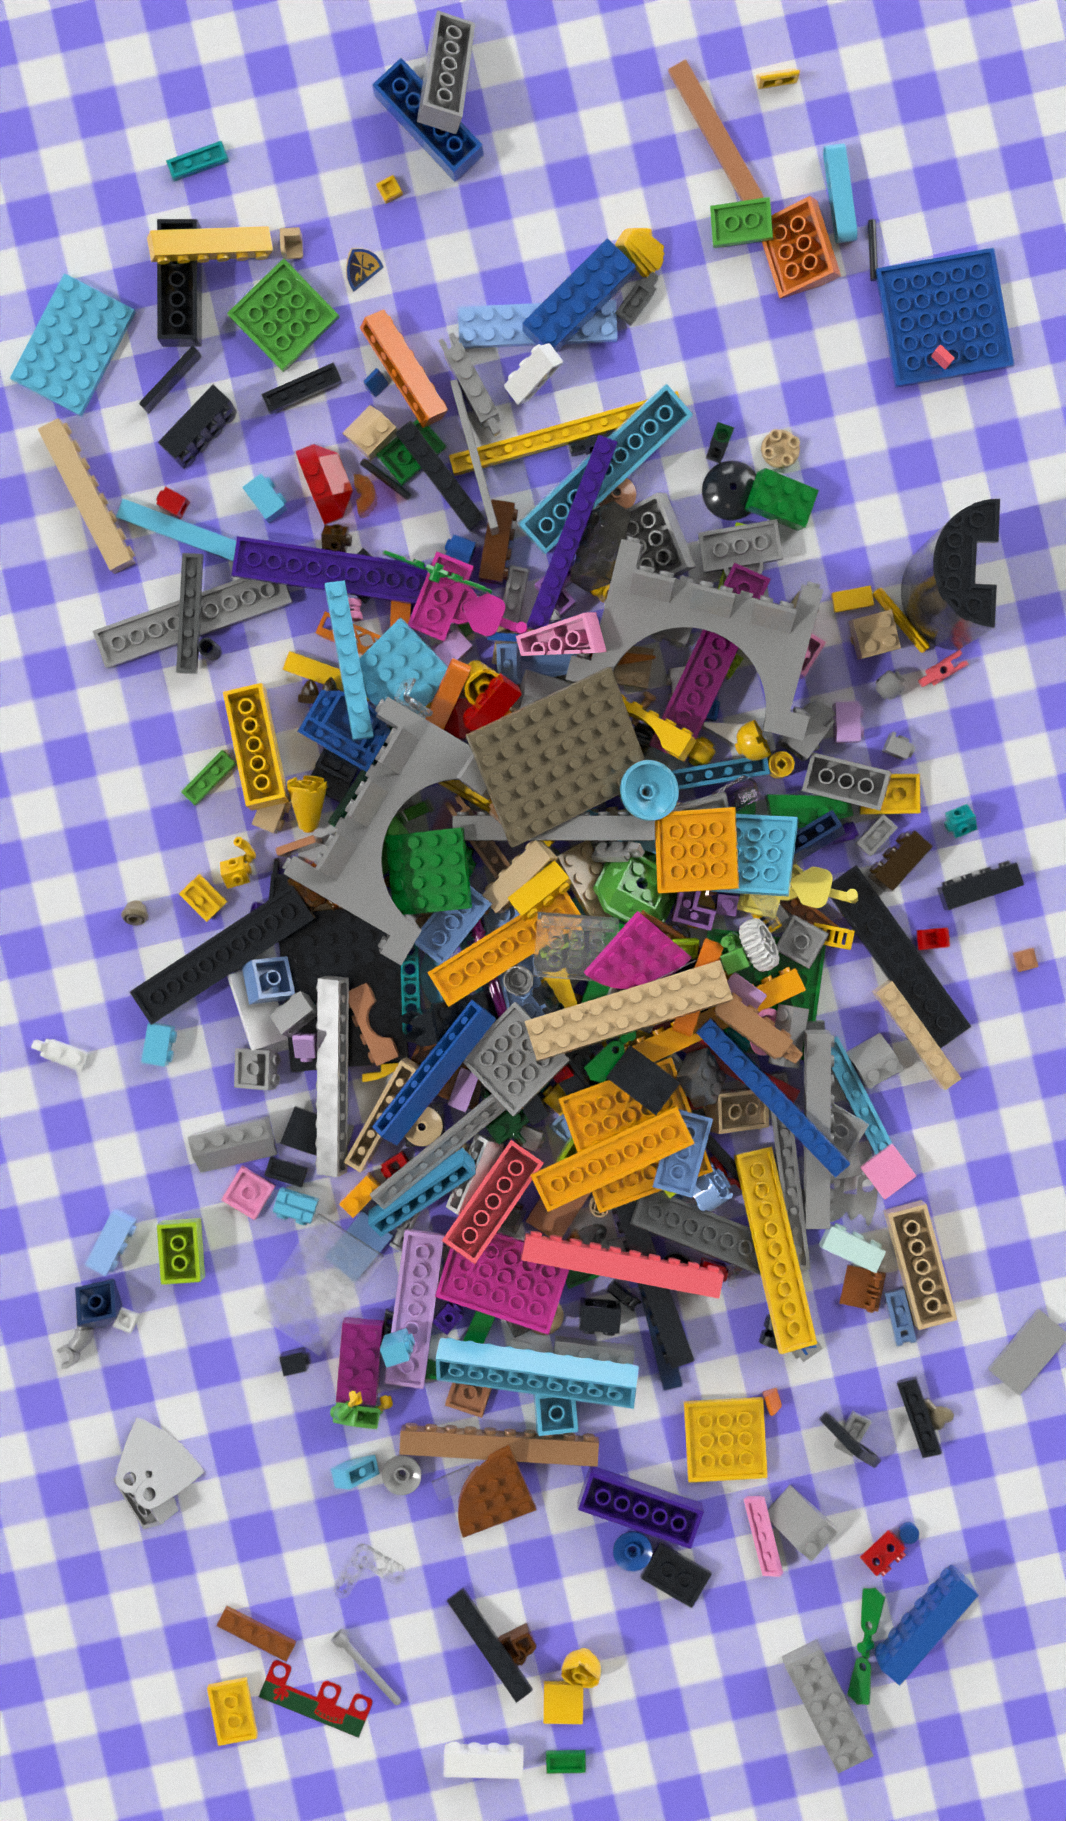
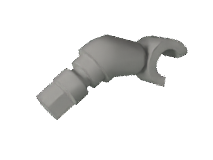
[56,1316,94,1369]

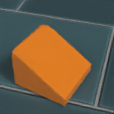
[762,1388,782,1416]

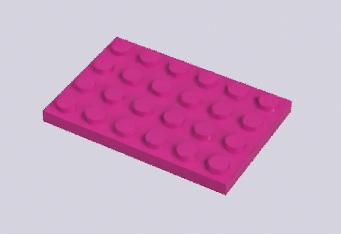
[435,1232,569,1335]

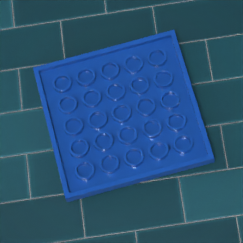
[876,248,1014,388]

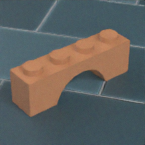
[349,983,401,1066]

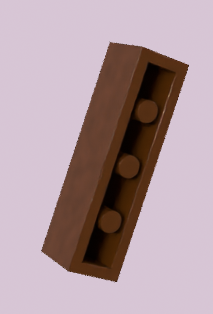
[479,499,518,585]

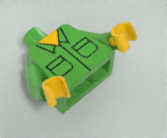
[330,1391,393,1429]

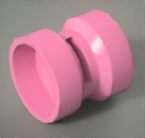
[348,598,363,622]

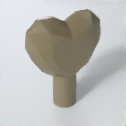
[925,1398,954,1430]

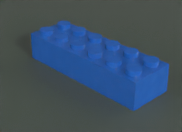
[372,58,484,182]
[522,238,636,352]
[874,1564,979,1686]

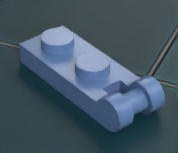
[884,1288,917,1347]

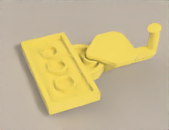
[737,864,858,920]

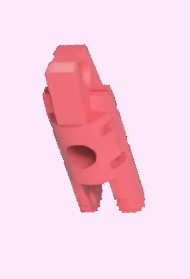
[918,650,969,687]

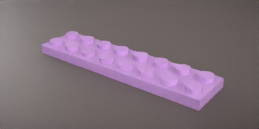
[384,1229,445,1389]

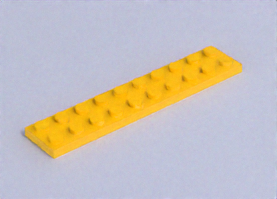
[734,1147,817,1354]

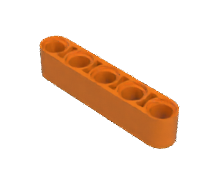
[425,658,471,730]
[672,938,723,1037]

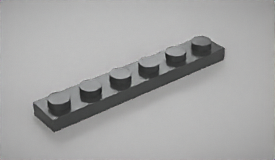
[176,553,204,674]

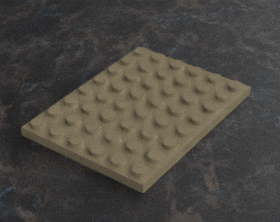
[466,667,645,847]

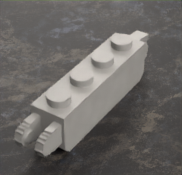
[438,333,501,437]

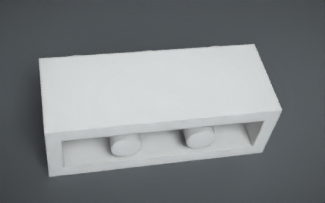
[504,343,564,405]

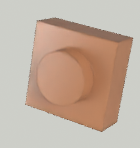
[1013,948,1039,972]

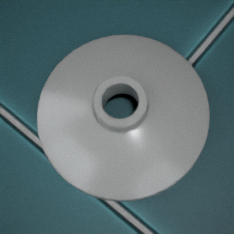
[382,1455,422,1495]

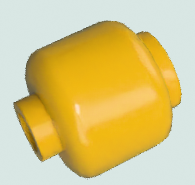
[688,737,716,766]

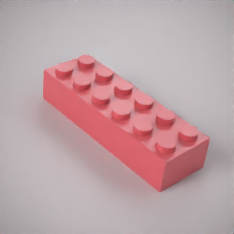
[442,1140,544,1264]

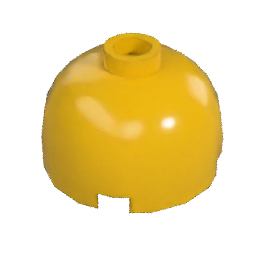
[734,720,771,761]
[561,1648,601,1688]

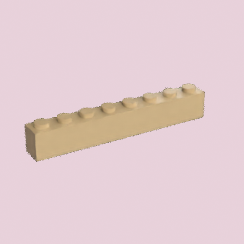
[38,418,135,574]

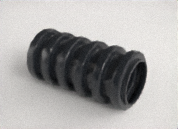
[198,638,222,660]

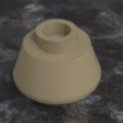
[121,900,149,926]

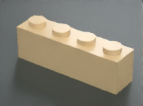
[482,840,558,913]

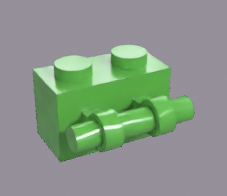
[720,932,752,975]

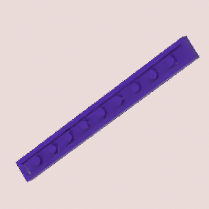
[527,435,618,630]

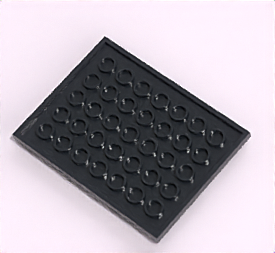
[279,909,409,1072]

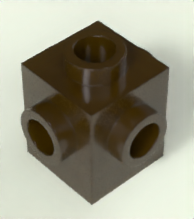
[321,524,352,552]

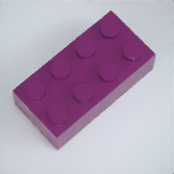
[336,1317,384,1405]

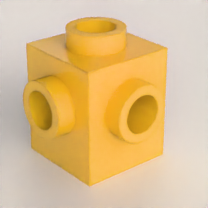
[220,856,252,889]

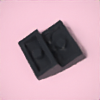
[311,748,359,803]
[280,1106,317,1156]

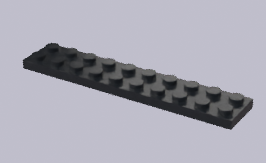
[830,865,971,1049]
[130,884,316,1025]

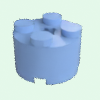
[693,1164,733,1211]

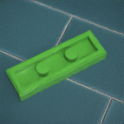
[181,750,237,806]

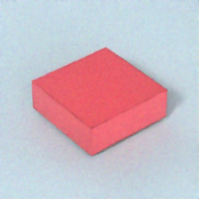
[931,345,955,370]

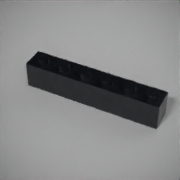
[395,421,485,532]

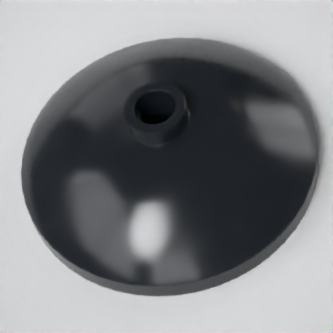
[702,461,757,521]

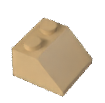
[342,405,397,462]

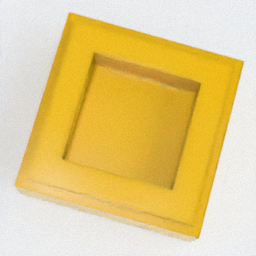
[376,175,403,204]

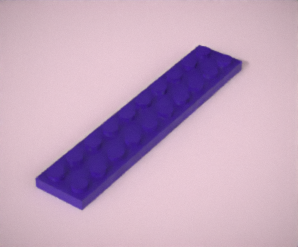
[231,536,428,605]

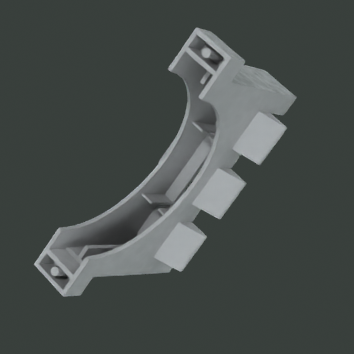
[566,536,824,740]
[282,697,472,965]

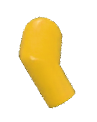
[233,837,256,863]

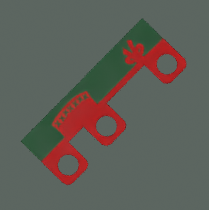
[259,1660,373,1738]

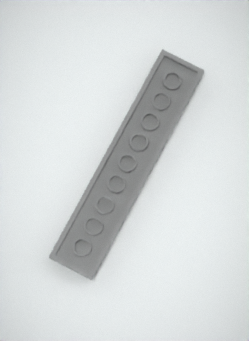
[93,578,293,669]

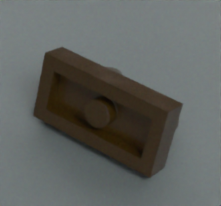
[298,677,338,704]

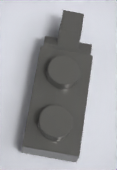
[615,271,659,326]

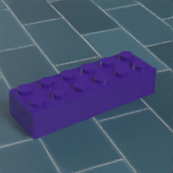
[577,1466,704,1549]

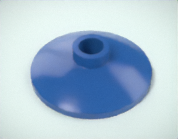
[613,1531,652,1572]

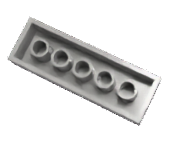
[417,10,475,134]
[782,1639,874,1774]

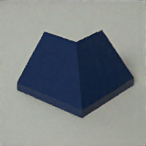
[75,1279,122,1328]

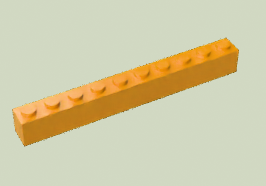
[617,967,806,1062]

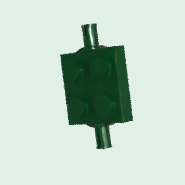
[480,1088,530,1146]

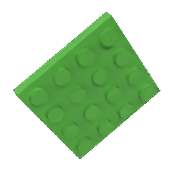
[227,258,340,372]

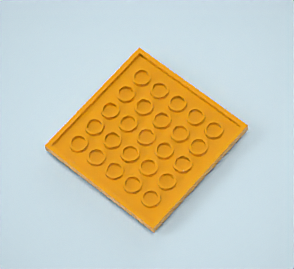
[558,1057,713,1213]

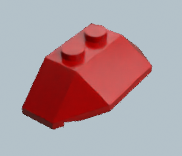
[295,444,353,525]

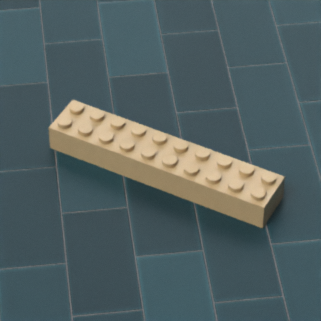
[525,960,733,1062]

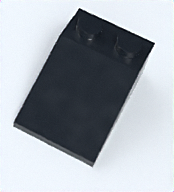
[606,1045,680,1115]

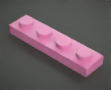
[744,1496,783,1577]

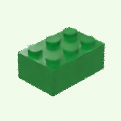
[744,468,819,531]

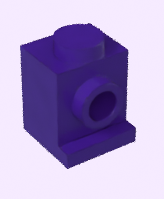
[433,1301,464,1335]

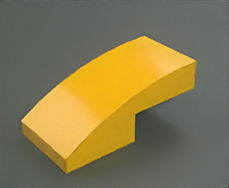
[362,1062,399,1082]

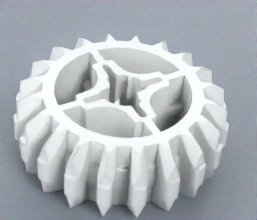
[739,918,779,972]

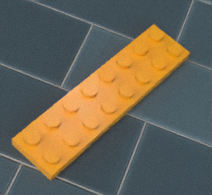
[427,891,585,1007]
[530,1106,695,1212]

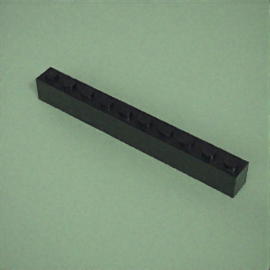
[611,1200,695,1369]

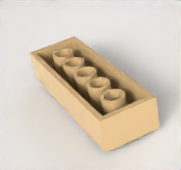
[883,1200,957,1330]

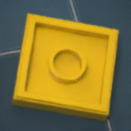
[543,1681,583,1724]

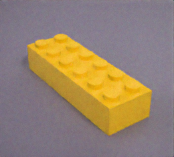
[223,683,290,811]

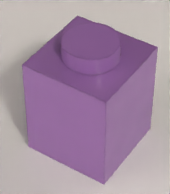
[715,894,738,916]

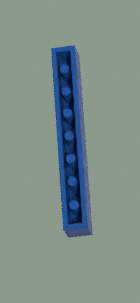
[372,1000,496,1146]

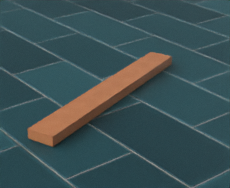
[668,59,764,201]

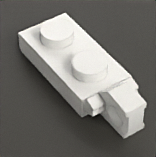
[31,1039,89,1071]

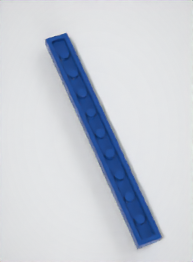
[696,1018,850,1178]

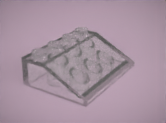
[533,912,619,981]

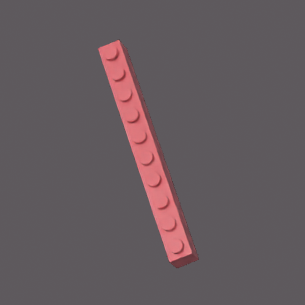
[521,1231,724,1299]

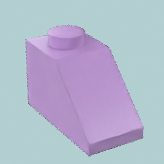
[292,1032,317,1062]

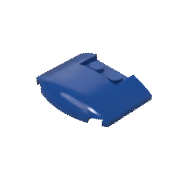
[297,690,391,772]

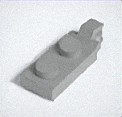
[591,841,645,862]

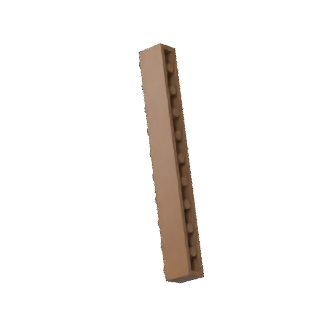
[399,1423,599,1467]

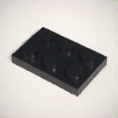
[640,1542,712,1608]

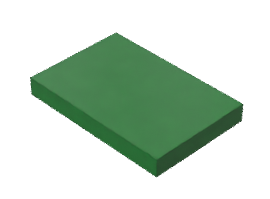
[376,419,447,486]

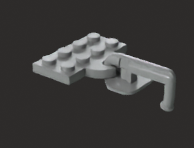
[698,519,783,597]

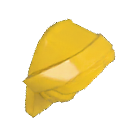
[615,228,665,278]

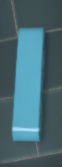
[823,143,857,244]

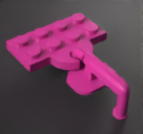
[408,551,528,642]

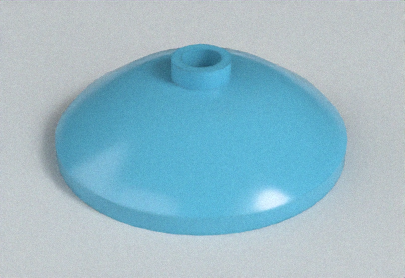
[620,760,679,821]

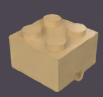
[848,609,901,660]

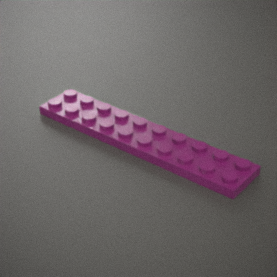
[649,562,771,762]

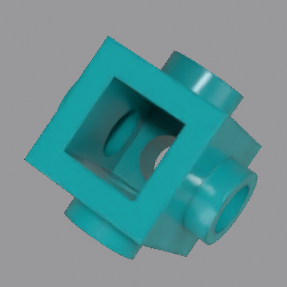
[944,804,978,839]

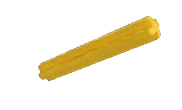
[873,587,930,653]

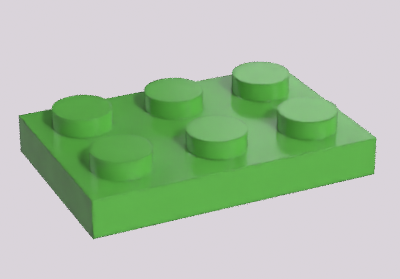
[710,197,773,248]

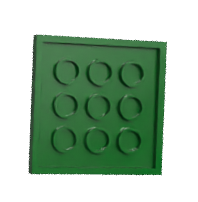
[385,827,472,915]

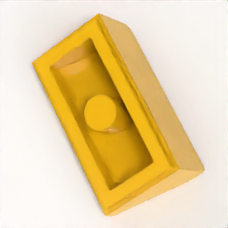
[756,68,800,89]

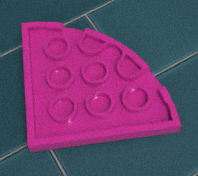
[584,911,692,989]

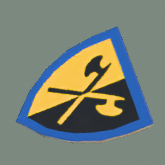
[346,248,384,292]

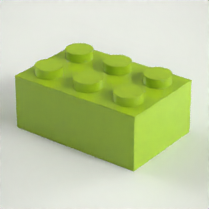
[157,1218,205,1285]

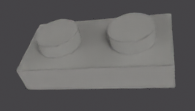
[855,814,898,857]
[834,1410,871,1457]

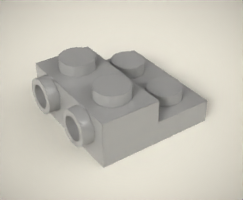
[234,1047,281,1090]

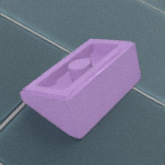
[727,972,767,1009]
[448,1067,478,1112]

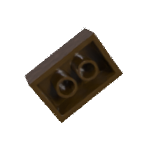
[868,830,933,892]

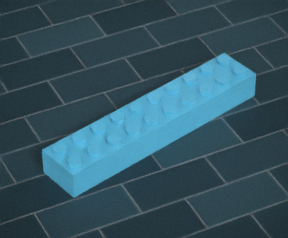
[517,384,693,554]
[436,1338,639,1409]

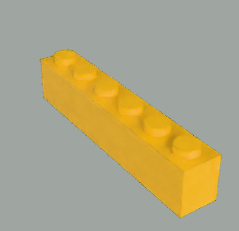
[147,226,273,265]

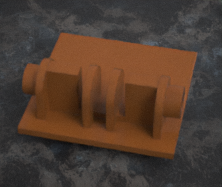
[839,1265,886,1313]

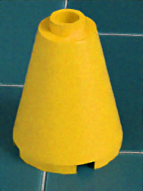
[464,660,499,705]
[287,775,327,833]

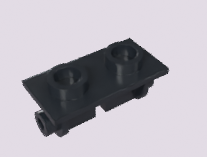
[531,981,565,1015]

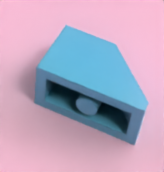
[331,1455,380,1490]

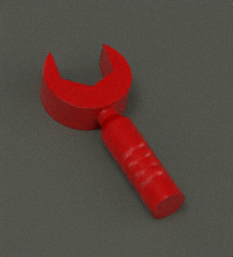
[710,1155,741,1190]

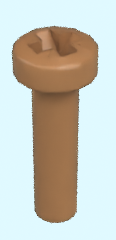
[631,691,657,726]

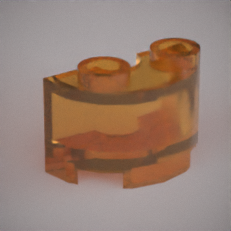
[353,474,378,519]

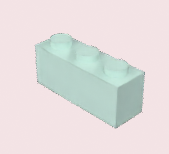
[819,1223,886,1273]

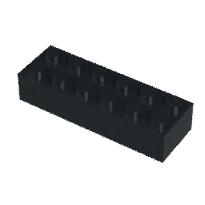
[157,219,202,347]

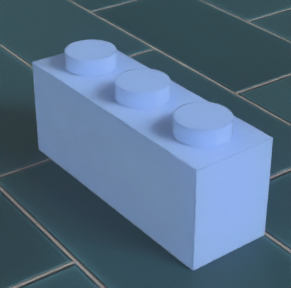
[85,1209,137,1276]

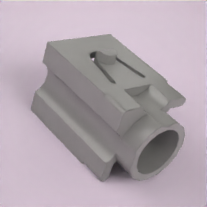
[778,699,835,761]

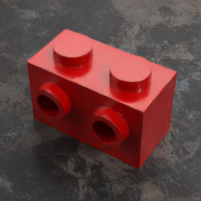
[860,1530,907,1577]

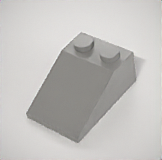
[767,1485,838,1562]

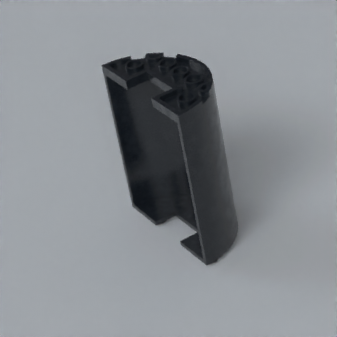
[901,499,1000,651]

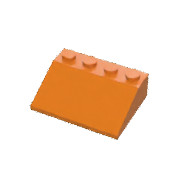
[762,196,841,299]

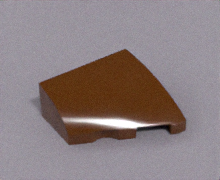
[498,1623,537,1666]

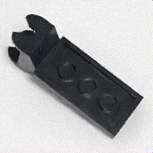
[400,988,502,1046]

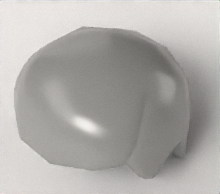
[503,965,534,996]

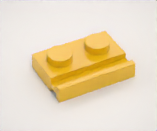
[179,874,228,922]

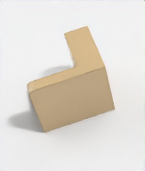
[280,227,303,260]

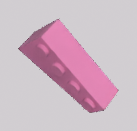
[516,612,607,656]

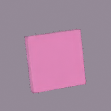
[860,1143,916,1200]
[221,1165,276,1220]

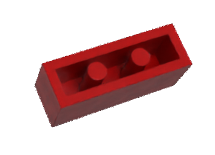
[462,673,522,732]

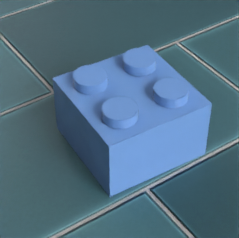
[242,956,295,1005]

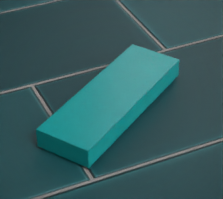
[166,140,229,182]

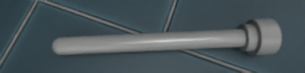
[331,1629,401,1705]

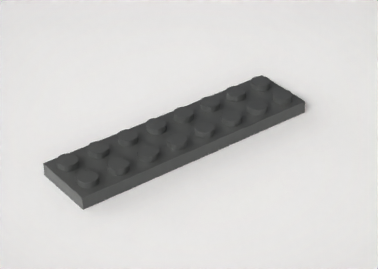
[630,1192,761,1276]

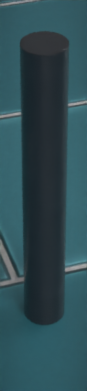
[868,219,878,281]
[360,458,412,500]

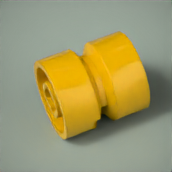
[768,751,795,779]

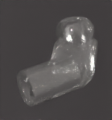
[727,1264,744,1287]

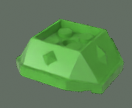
[593,850,677,923]

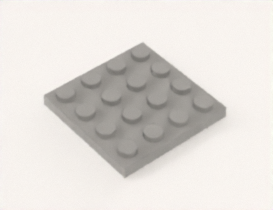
[463,1002,571,1116]

